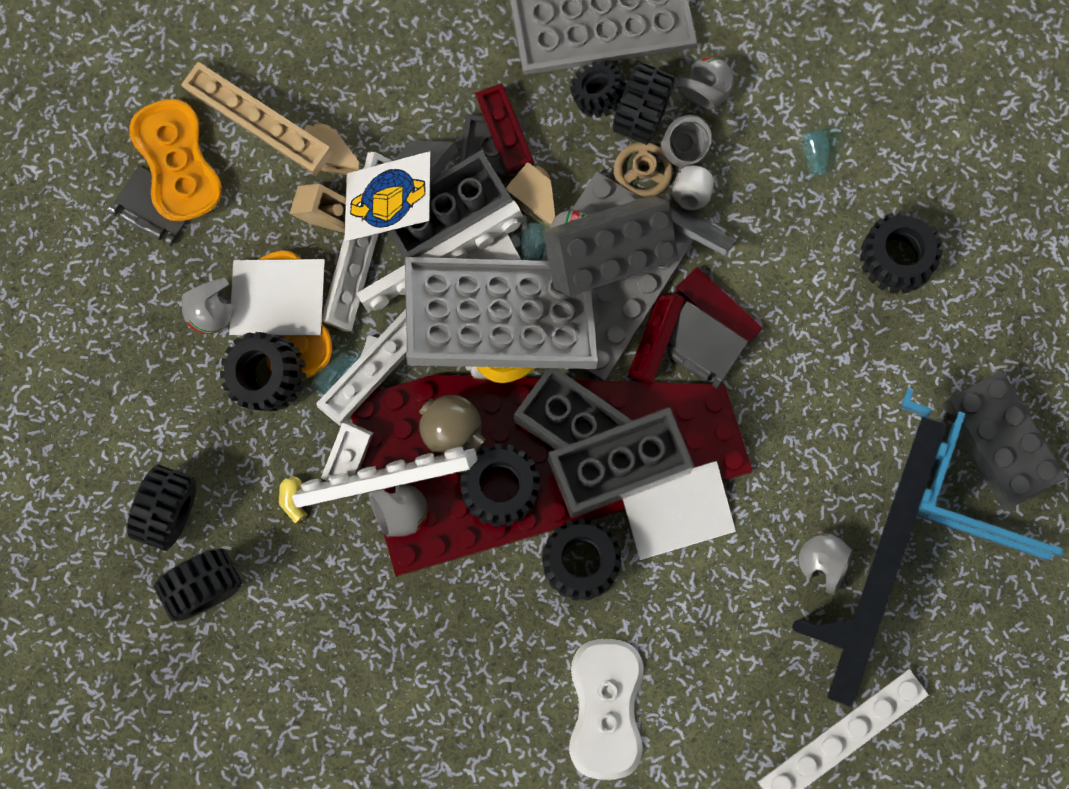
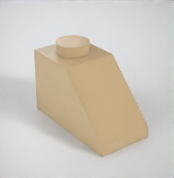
[302,123,361,175]
[505,162,555,229]
[290,184,346,233]

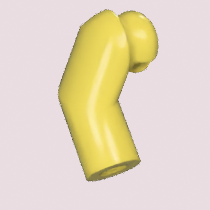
[279,476,308,524]

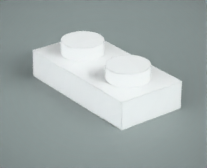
[321,421,374,481]

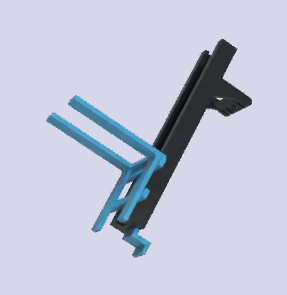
[792,388,1064,707]

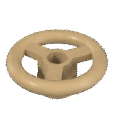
[614,142,673,198]

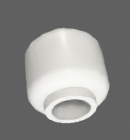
[673,165,714,210]

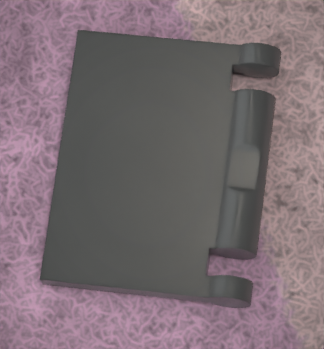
[109,166,188,246]
[670,203,739,256]
[667,301,749,389]

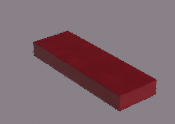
[475,83,534,175]
[675,267,763,346]
[627,294,685,382]

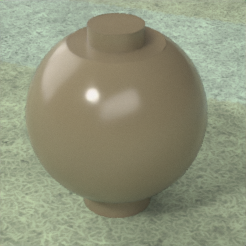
[419,395,486,456]

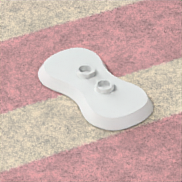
[569,639,644,780]

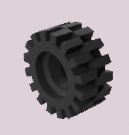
[570,60,627,118]

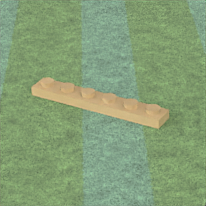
[181,62,334,176]

